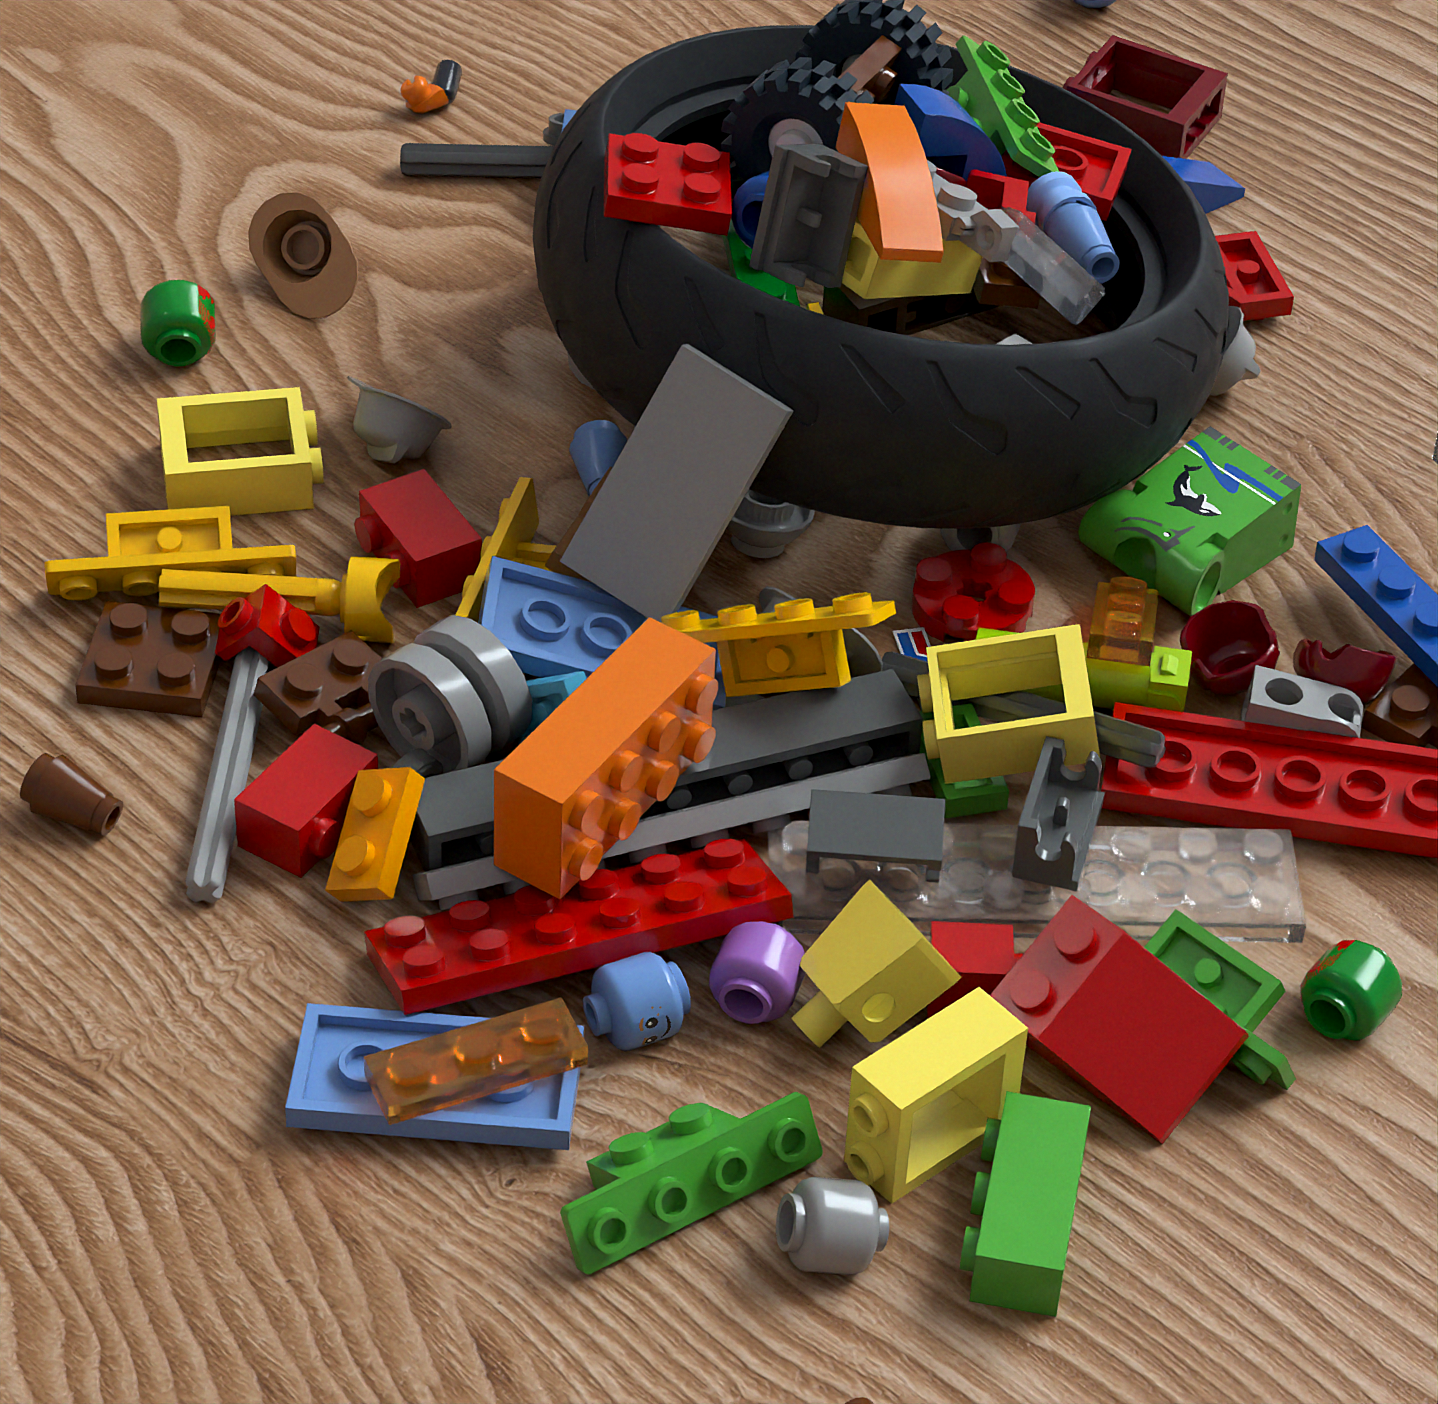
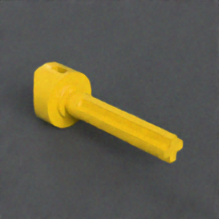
[158,556,400,643]

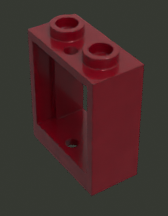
[1063,35,1228,159]

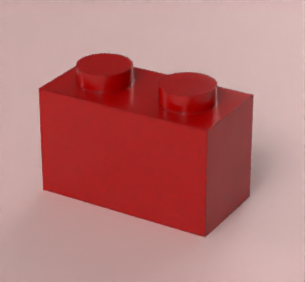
[354,469,482,608]
[234,724,378,878]

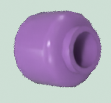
[709,921,806,1024]

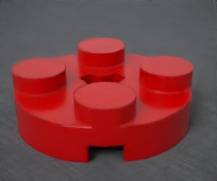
[911,542,1035,642]

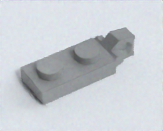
[927,160,1019,262]

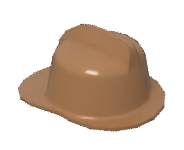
[248,192,358,319]

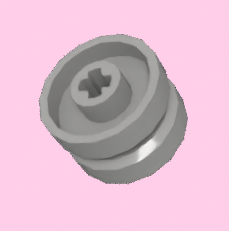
[368,615,532,774]

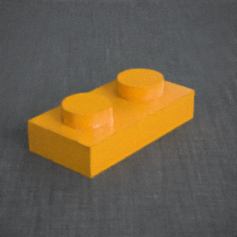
[325,767,425,902]

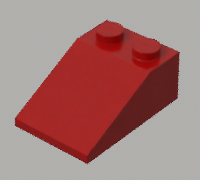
[990,895,1249,1144]

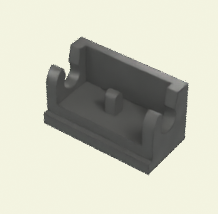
[749,144,868,288]
[1012,736,1105,891]
[805,789,945,883]

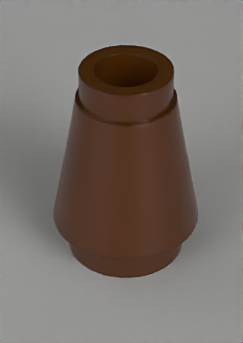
[20,753,123,836]

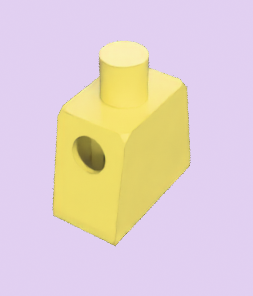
[791,879,961,1048]

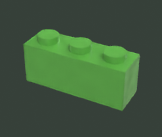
[959,1091,1091,1317]

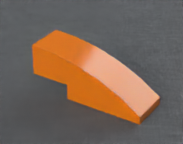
[836,102,944,263]

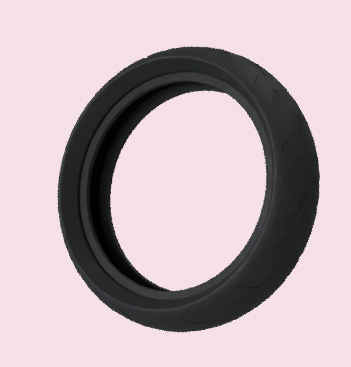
[533,25,1229,529]

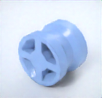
[1026,172,1097,239]

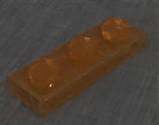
[1086,577,1159,666]
[364,998,588,1125]

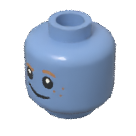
[583,952,691,1051]

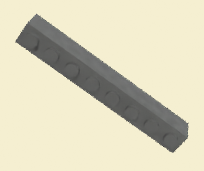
[409,669,923,872]

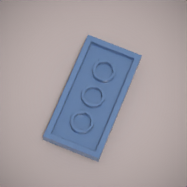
[478,556,726,710]
[285,1003,584,1150]

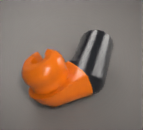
[400,59,462,114]

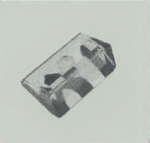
[1001,207,1106,325]

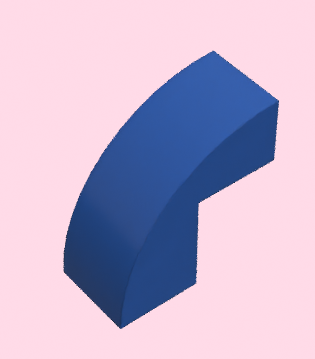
[895,84,1007,182]

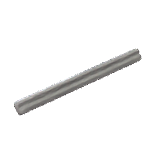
[185,646,272,903]

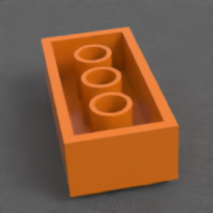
[494,617,718,900]

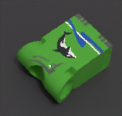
[1078,426,1301,617]

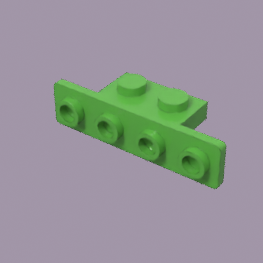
[946,35,1059,177]
[1144,909,1296,1090]
[560,1092,823,1274]

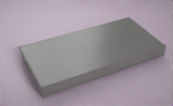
[560,344,794,623]

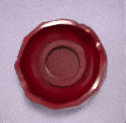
[1180,600,1280,696]
[1293,638,1398,705]

